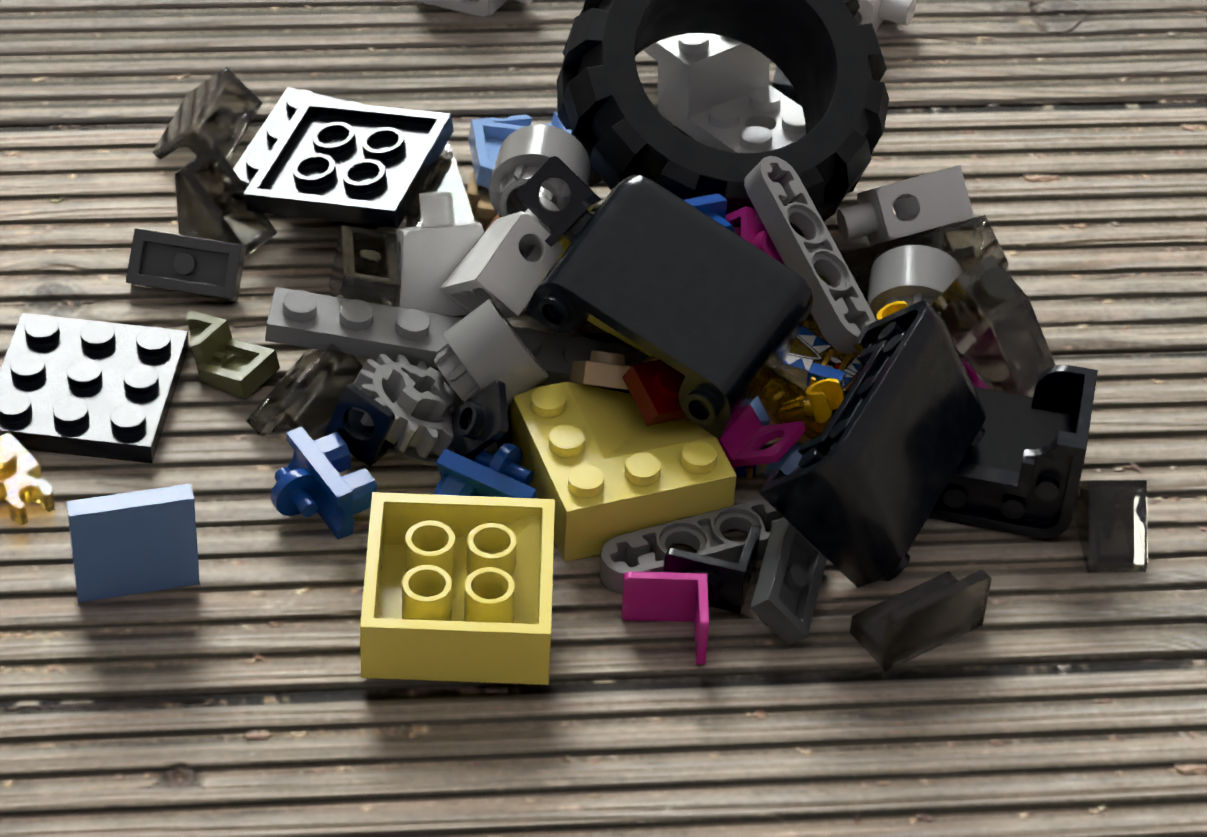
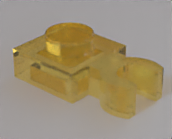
[0,432,55,525]

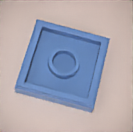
[66,483,200,603]

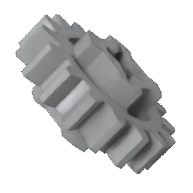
[352,354,464,458]

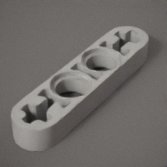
[744,156,876,354]
[599,498,784,594]

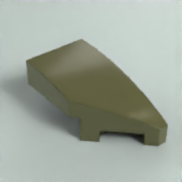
[186,310,280,399]

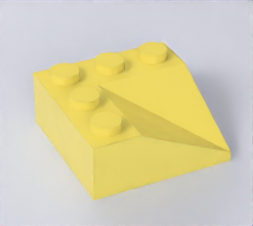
[510,381,737,562]
[360,492,555,685]

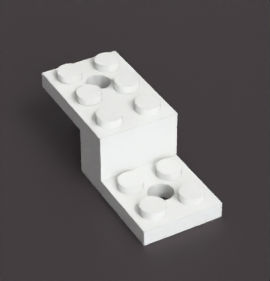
[643,33,806,153]

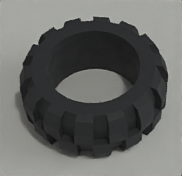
[557,0,889,236]

